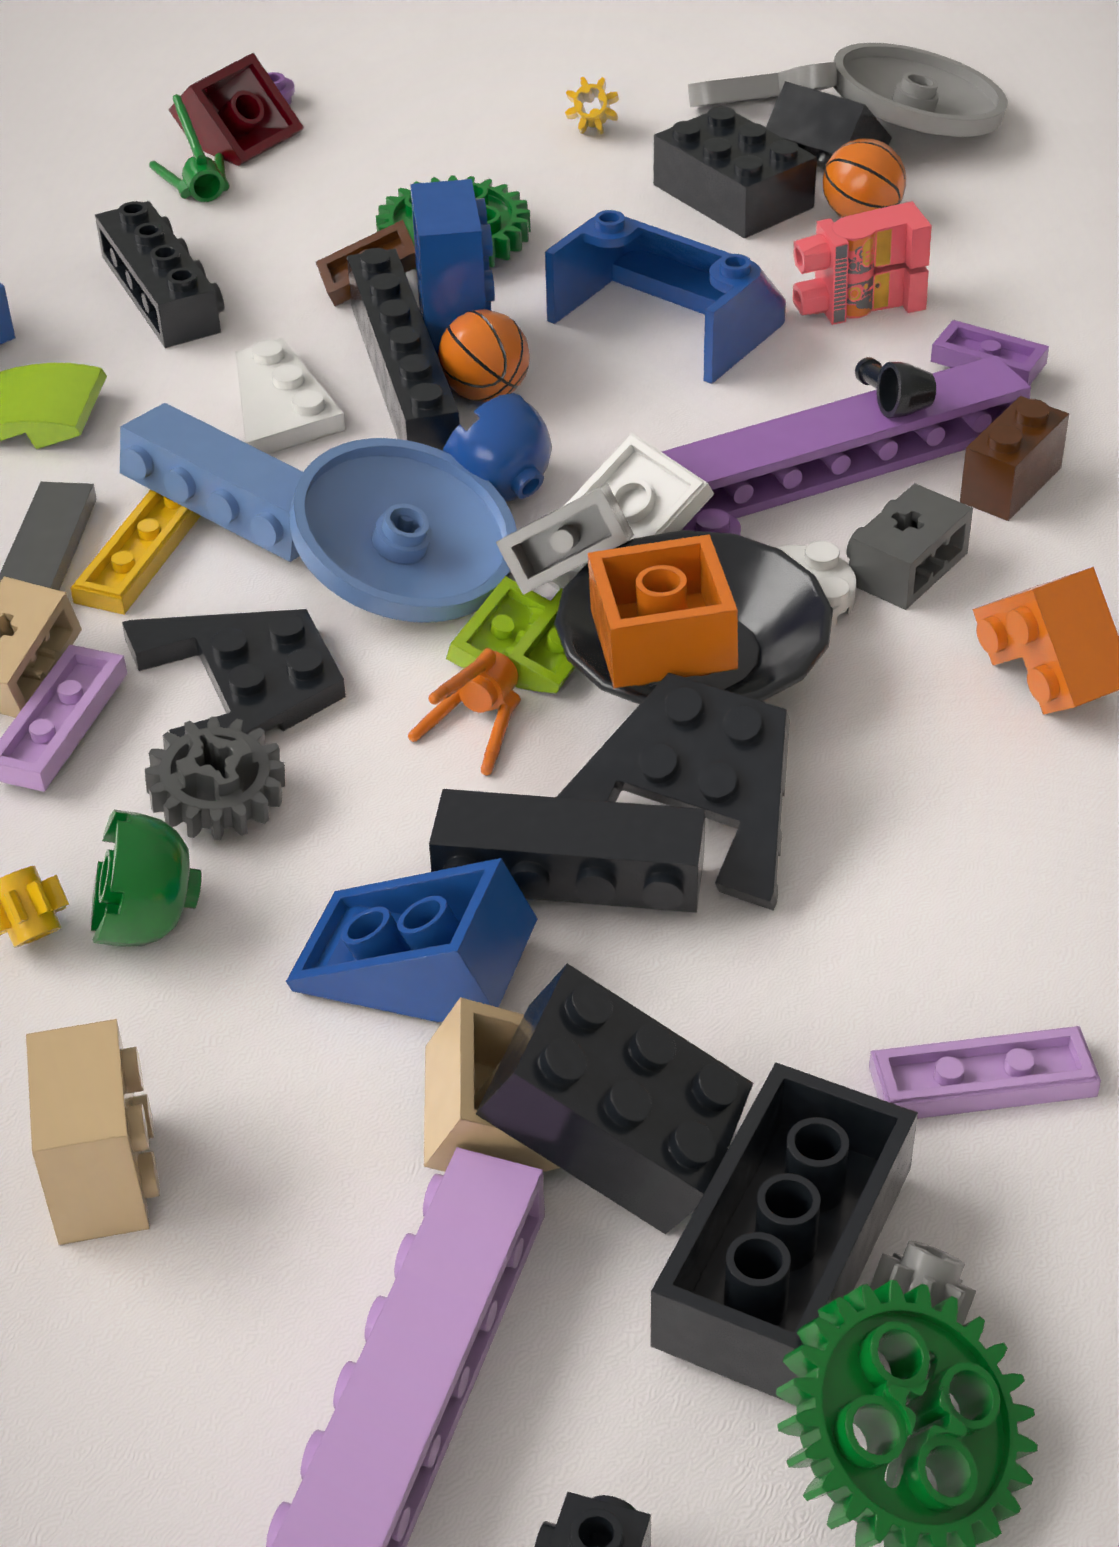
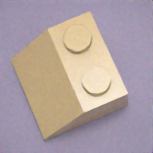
[424,997,560,1172]

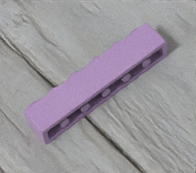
[266,1147,545,1547]

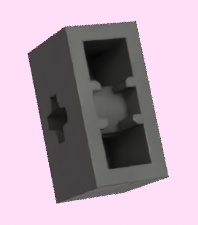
[846,483,973,610]

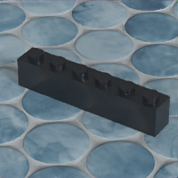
[347,248,460,451]

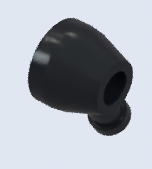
[855,357,936,417]

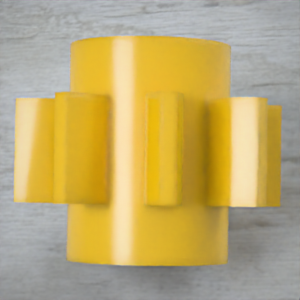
[565,76,619,134]
[0,866,69,948]

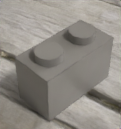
[496,483,634,595]

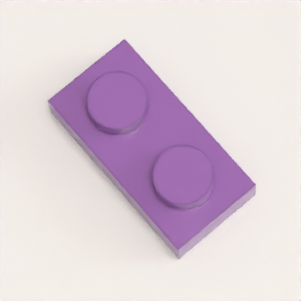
[931,320,1049,385]

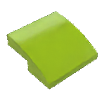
[0,363,107,449]
[446,576,575,693]

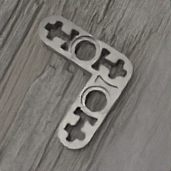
[688,62,838,107]

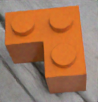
[972,567,1119,715]

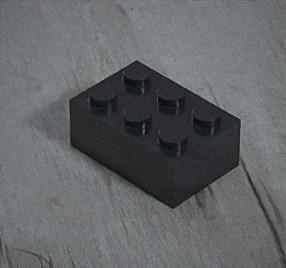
[653,106,817,239]
[476,963,753,1234]

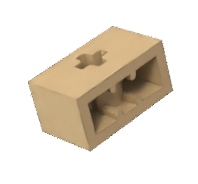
[0,576,82,718]

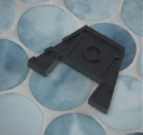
[122,609,346,737]
[557,673,790,911]

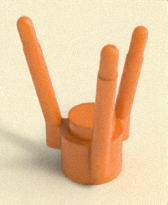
[408,648,521,776]

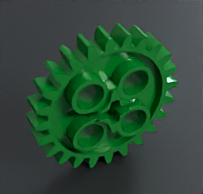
[376,175,531,270]
[776,1280,1038,1547]

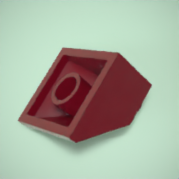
[169,52,304,166]

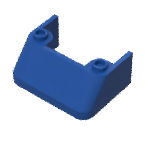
[545,210,786,384]

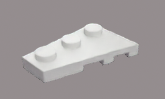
[235,338,345,454]

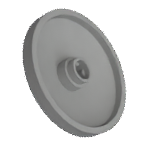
[833,43,1008,137]

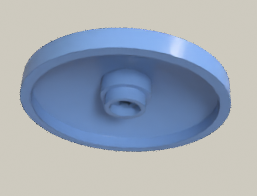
[289,438,517,623]

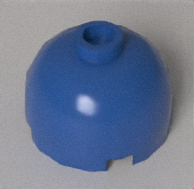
[443,393,552,502]

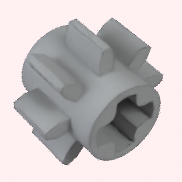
[870,1241,976,1325]

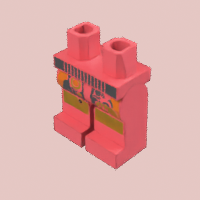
[793,201,932,325]

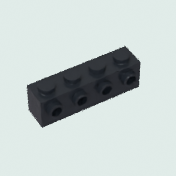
[95,201,224,348]
[429,789,706,913]

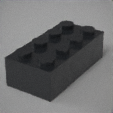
[650,1062,918,1401]

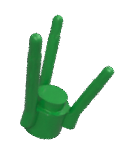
[149,94,230,202]

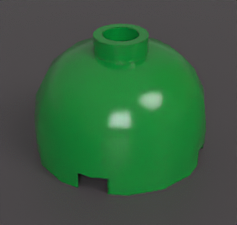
[91,809,202,947]

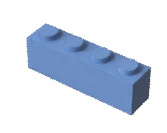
[120,403,303,562]

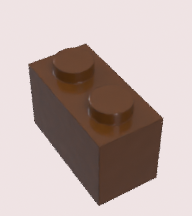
[960,396,1069,521]

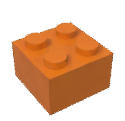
[588,534,738,688]

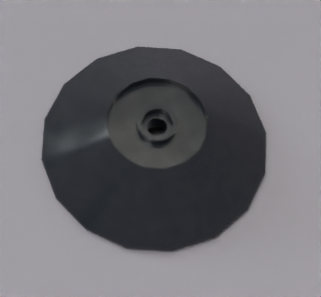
[554,530,833,705]

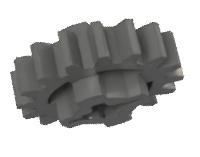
[145,717,285,840]

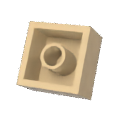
[26,1019,160,1245]

